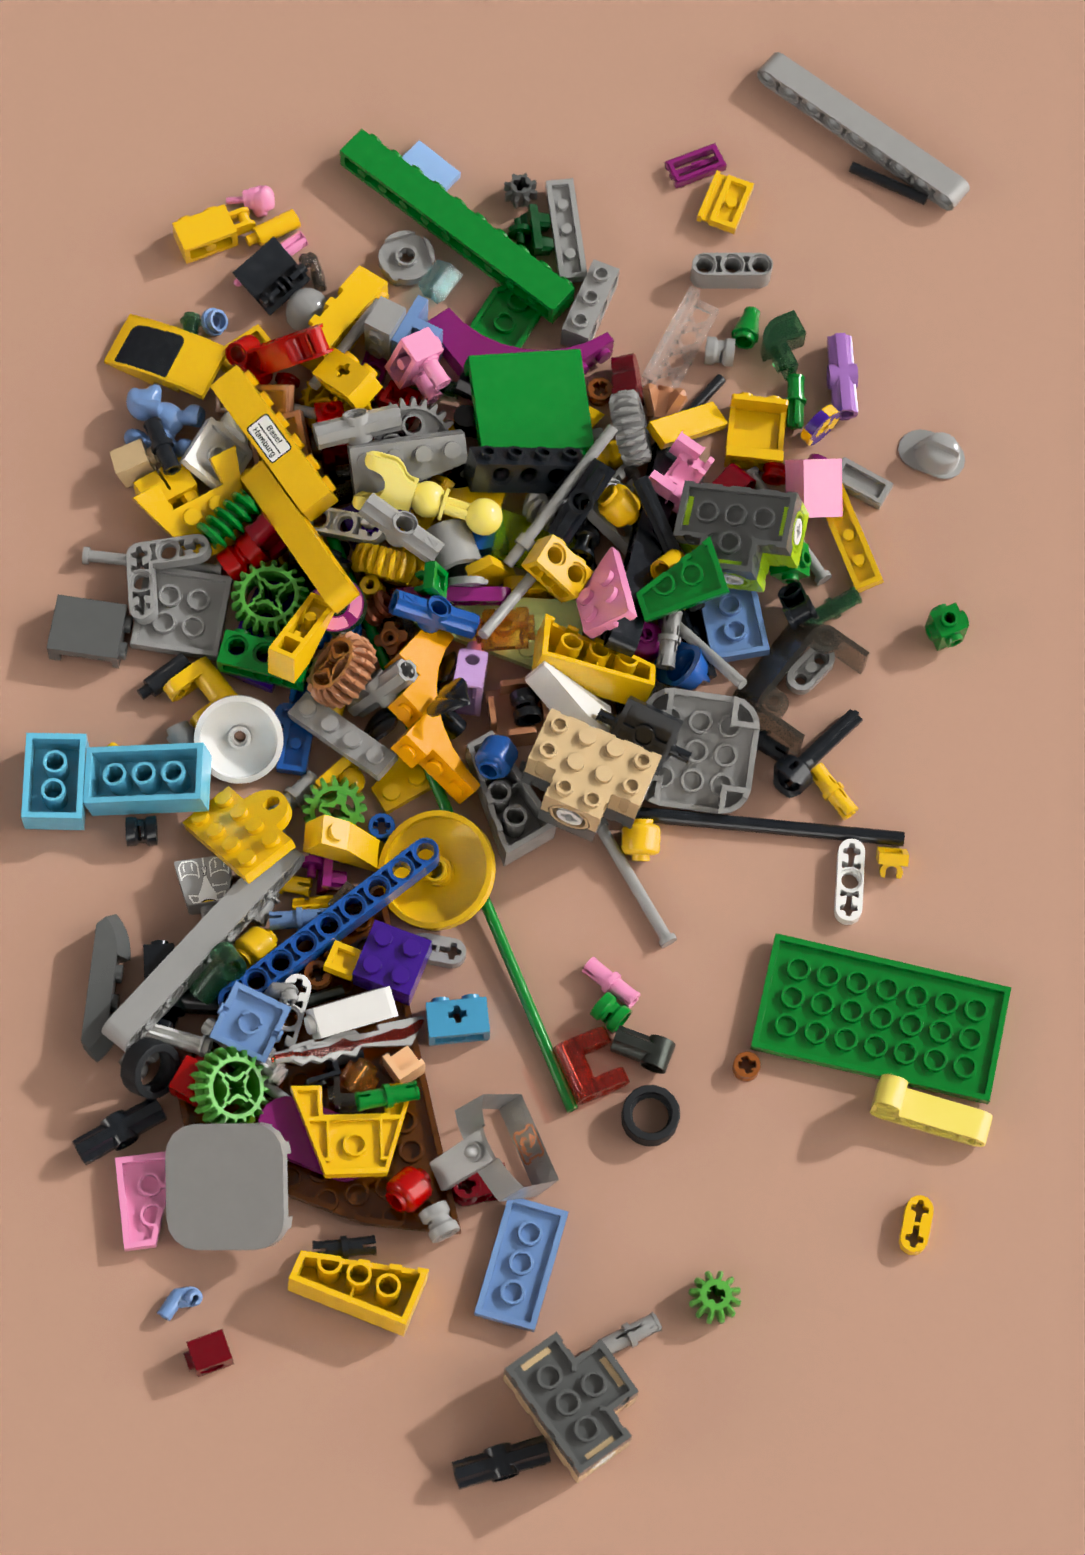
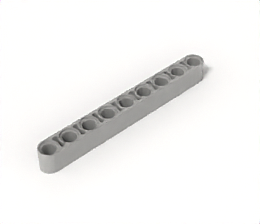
[757,52,970,211]
[101,848,305,1052]

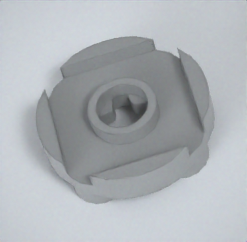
[379,230,435,286]

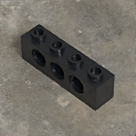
[463,446,583,494]

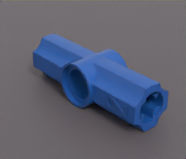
[388,589,480,639]

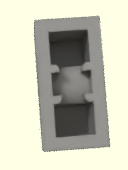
[364,296,406,360]

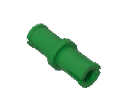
[355,1080,420,1112]

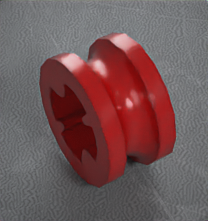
[762,462,785,486]

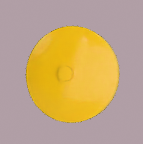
[378,810,496,931]

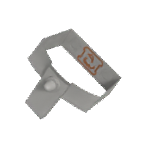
[429,1094,559,1202]

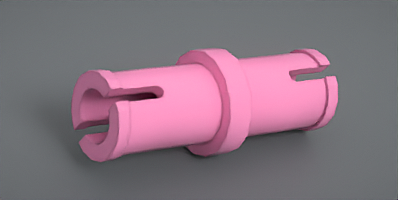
[582,957,641,1008]

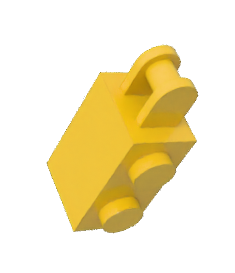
[172,204,256,264]

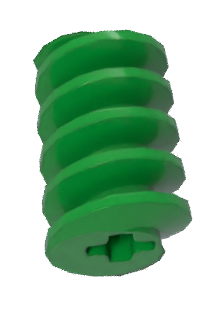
[196,489,261,549]

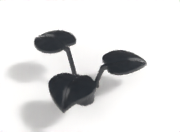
[364,651,471,741]

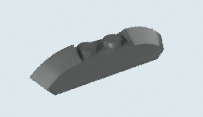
[81,914,131,1062]

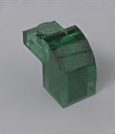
[760,310,806,381]

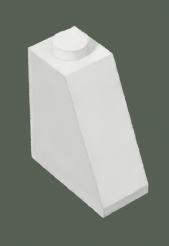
[304,986,399,1040]

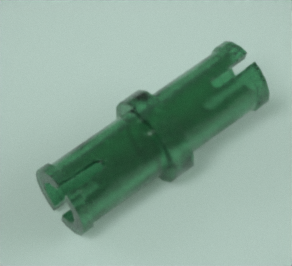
[805,587,862,631]

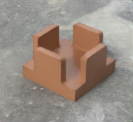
[485,678,549,747]

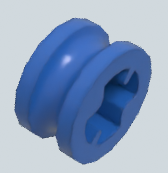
[368,813,395,843]

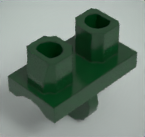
[507,204,554,258]

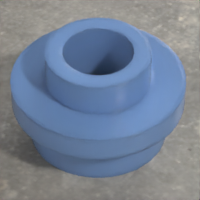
[201,308,228,336]

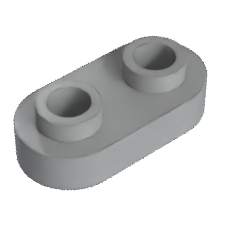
[786,644,835,695]

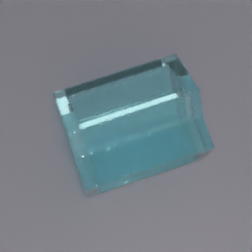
[418,259,463,304]

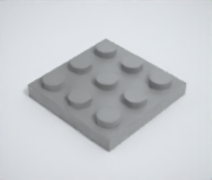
[130,568,233,661]

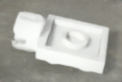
[179,411,253,489]

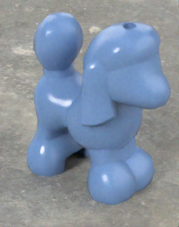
[124,383,206,457]

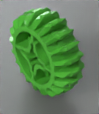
[230,560,310,637]
[188,1046,271,1123]

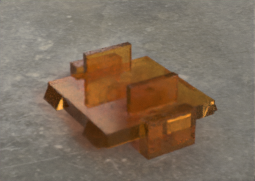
[475,607,535,651]

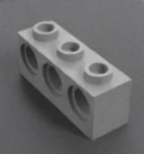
[561,259,620,347]

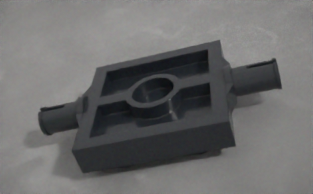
[595,695,692,776]

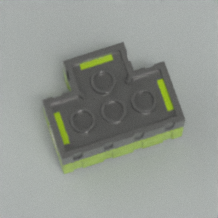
[673,481,809,592]

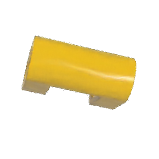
[163,657,238,729]

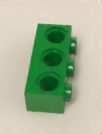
[216,628,313,692]

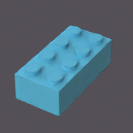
[83,742,212,816]

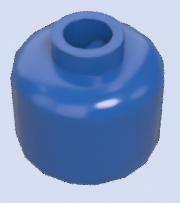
[474,735,518,780]

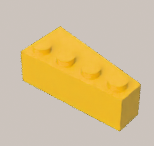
[301,265,389,371]
[288,1250,429,1337]

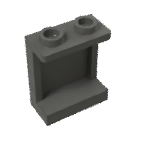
[47,594,133,669]

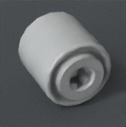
[426,519,482,578]

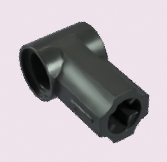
[610,1025,676,1074]

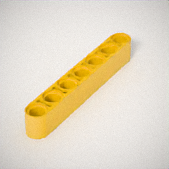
[240,459,360,614]

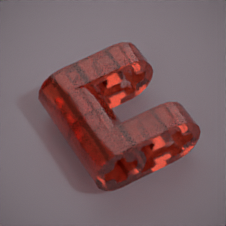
[552,1026,630,1105]

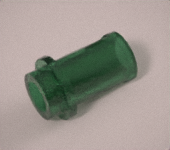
[180,312,202,335]

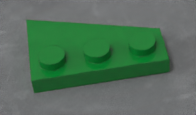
[636,536,730,623]

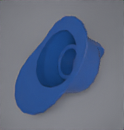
[654,642,711,690]

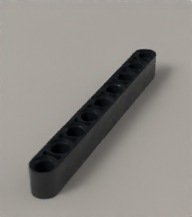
[603,442,677,657]

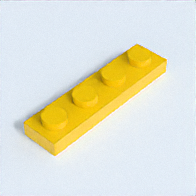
[826,483,884,594]

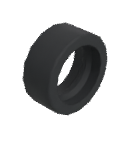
[120,1037,181,1100]
[621,1085,680,1146]

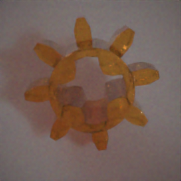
[341,1058,380,1094]

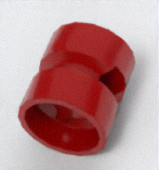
[216,531,271,581]

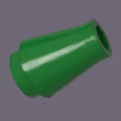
[731,306,760,349]

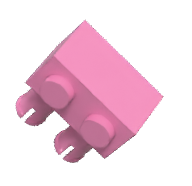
[385,327,452,405]

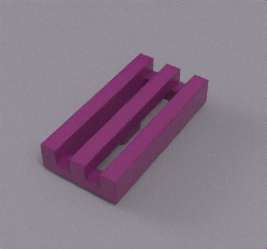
[665,143,727,189]

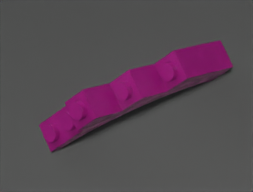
[427,308,614,377]

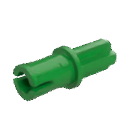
[785,373,807,430]

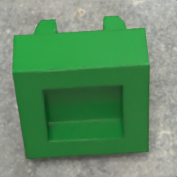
[414,561,449,599]

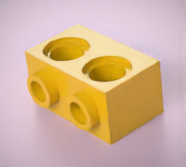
[521,534,594,603]

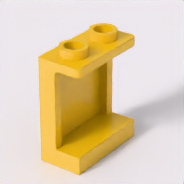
[724,392,789,472]

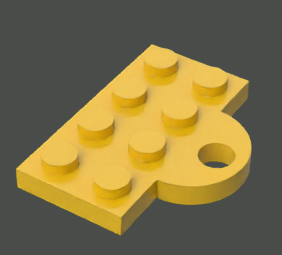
[182,786,296,884]

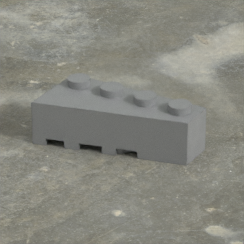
[347,429,468,497]
[465,730,556,867]

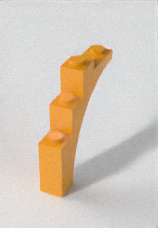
[384,629,481,805]

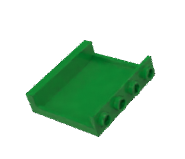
[463,349,594,457]

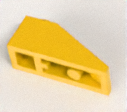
[268,592,335,684]
[303,814,385,872]

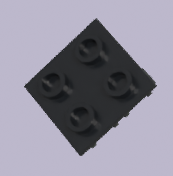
[233,237,311,316]

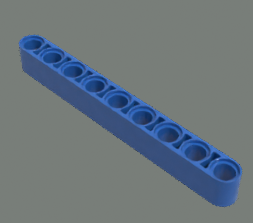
[218,838,440,1007]

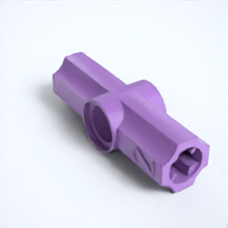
[827,333,858,420]

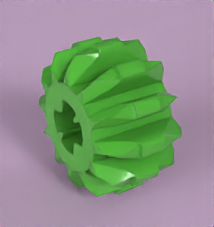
[688,1271,741,1324]

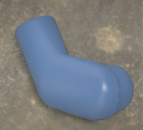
[157,1286,203,1321]

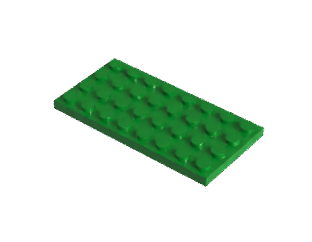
[750,933,1012,1105]

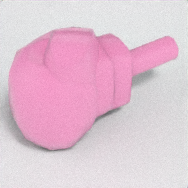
[226,185,275,218]

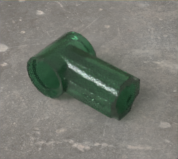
[189,942,247,1005]

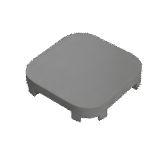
[644,688,760,814]
[165,1122,293,1250]

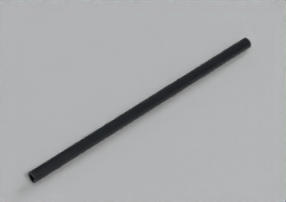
[603,807,905,846]

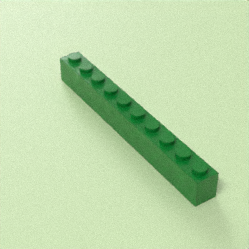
[340,129,575,324]

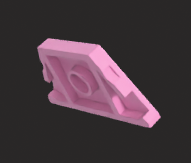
[576,547,637,639]

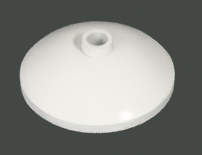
[194,695,284,784]

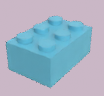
[21,733,90,830]

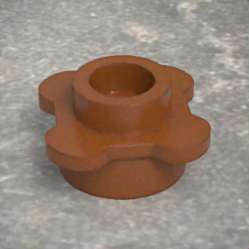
[374,621,408,656]

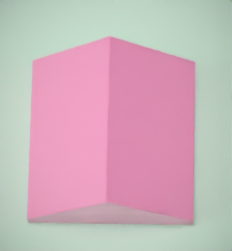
[785,459,843,518]

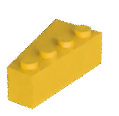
[532,614,656,704]

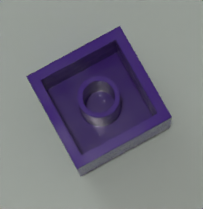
[352,920,432,1006]

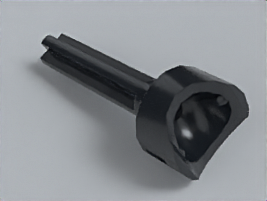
[773,709,863,798]

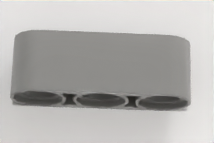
[690,253,773,289]

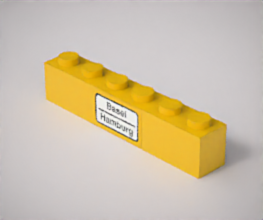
[210,365,339,522]

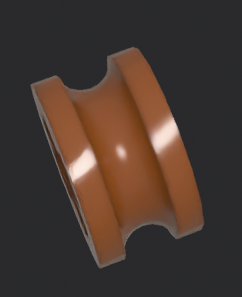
[587,377,613,406]
[304,960,332,990]
[732,1052,761,1082]

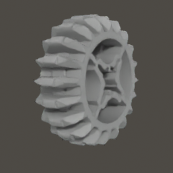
[609,389,652,467]

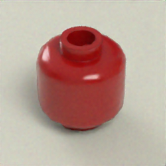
[386,1166,432,1213]

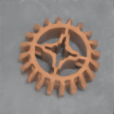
[306,631,378,709]

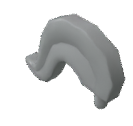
[448,576,488,587]

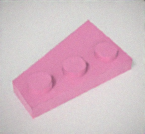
[115,1151,166,1251]

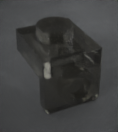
[328,1076,372,1114]

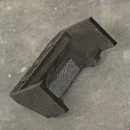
[733,622,870,756]

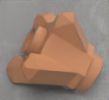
[642,383,688,424]

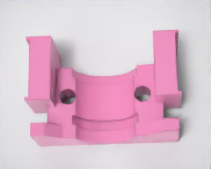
[649,431,715,514]

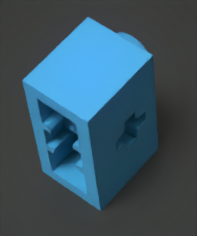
[425,994,490,1046]

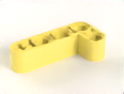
[870,1074,993,1147]

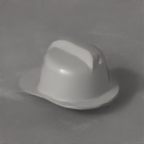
[898,429,965,479]

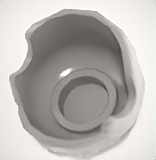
[286,288,327,331]

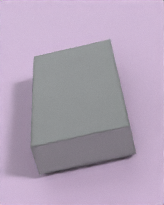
[842,457,894,510]

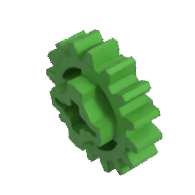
[301,775,367,826]

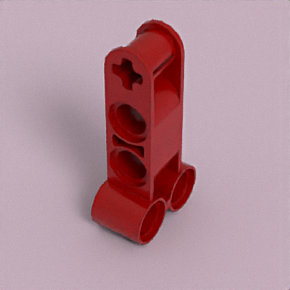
[225,323,333,385]

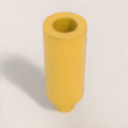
[245,209,301,247]

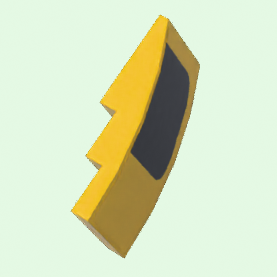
[104,314,227,400]

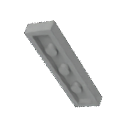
[545,178,587,283]
[287,691,398,781]

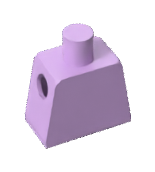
[454,641,489,717]

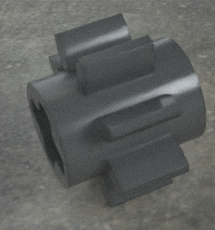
[504,173,538,209]

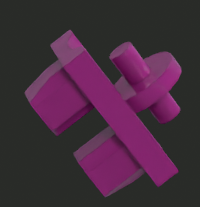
[301,853,347,895]

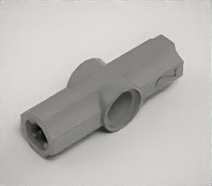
[312,404,403,450]
[358,493,445,562]
[347,658,418,718]

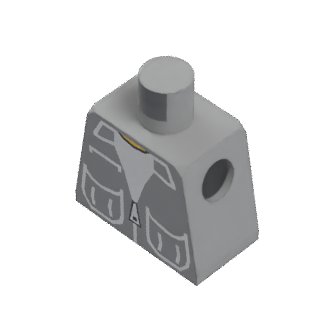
[174,856,233,918]

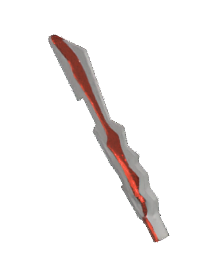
[271,1016,424,1066]

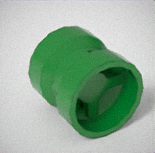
[590,992,632,1034]

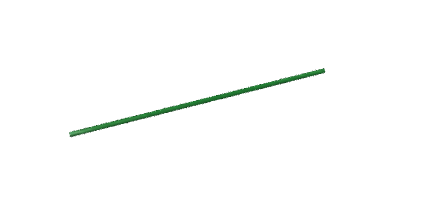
[325,536,578,1113]

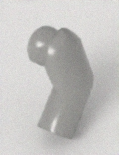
[263,982,299,1005]

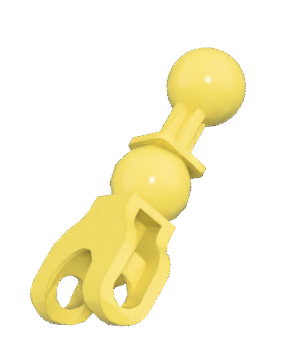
[352,451,503,536]

